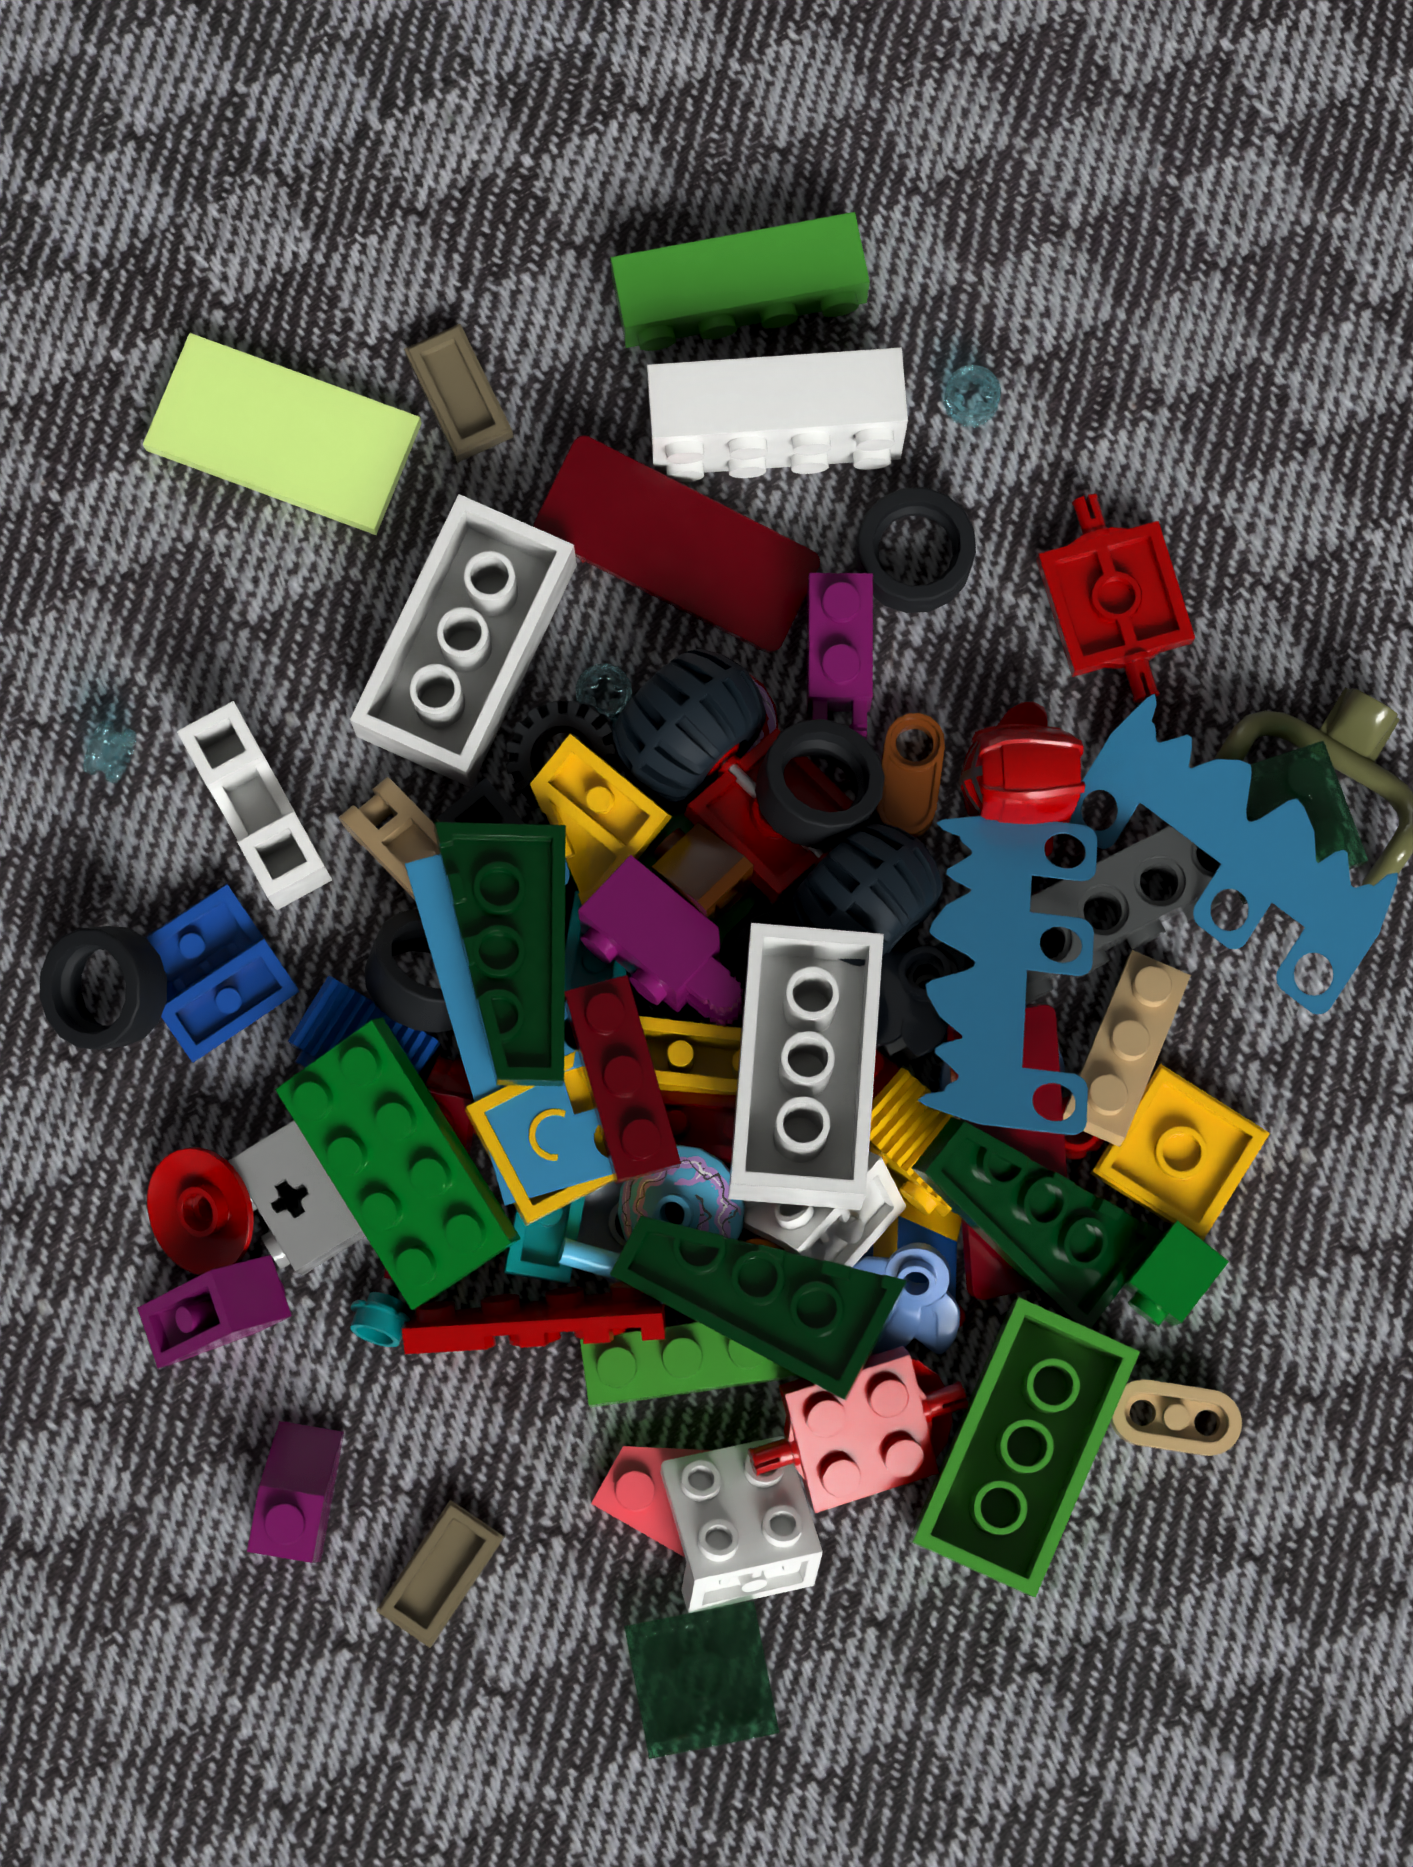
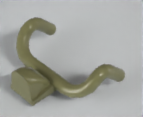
[1214,687,1413,886]

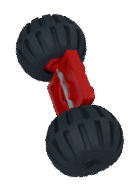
[612,649,943,966]

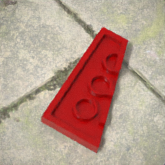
[402,1282,667,1354]

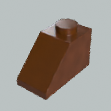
[652,823,754,924]

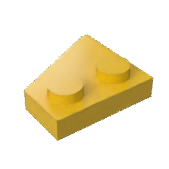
[530,734,673,905]

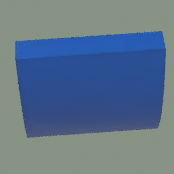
[145,883,300,1063]

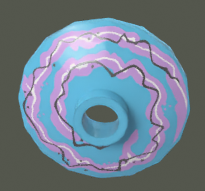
[618,1145,745,1241]

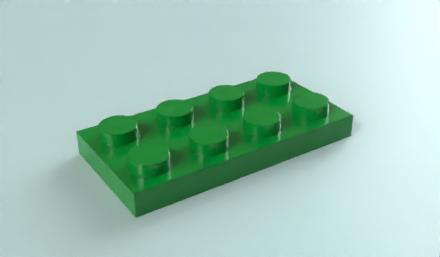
[275,1017,521,1310]

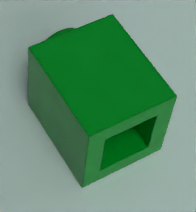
[1123,1221,1229,1327]

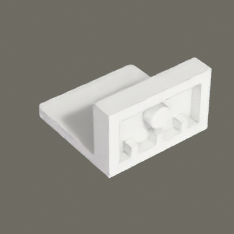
[743,1151,907,1267]
[660,1436,823,1614]

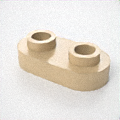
[1110,1379,1242,1456]

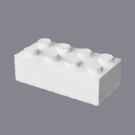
[647,347,908,482]
[350,494,577,788]
[728,923,884,1210]

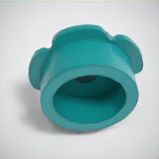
[350,1292,411,1347]

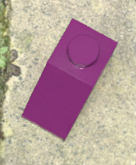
[137,1255,292,1369]
[247,1421,344,1563]

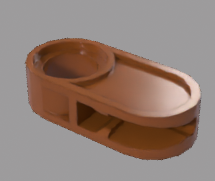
[876,713,945,838]

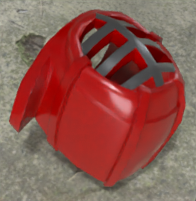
[958,702,1085,857]

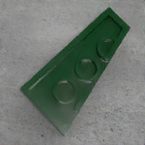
[434,822,566,1086]
[912,1117,1164,1329]
[610,1216,908,1401]

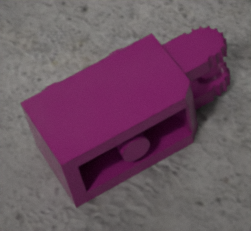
[806,573,873,740]
[578,855,743,1027]

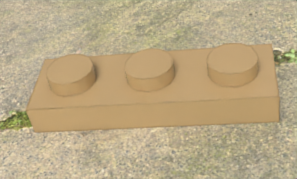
[1063,950,1191,1147]

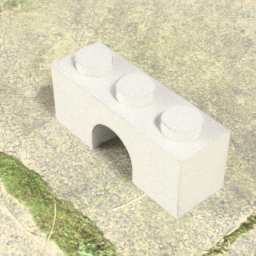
[177,701,332,910]

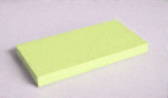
[143,333,422,535]

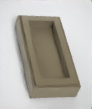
[404,324,513,463]
[376,1500,505,1648]

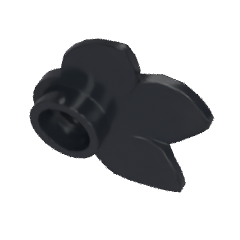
[876,946,959,1057]

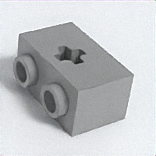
[228,1120,366,1276]

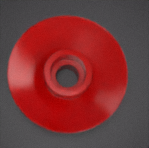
[147,1147,254,1275]

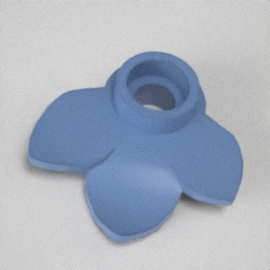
[852,1242,960,1354]

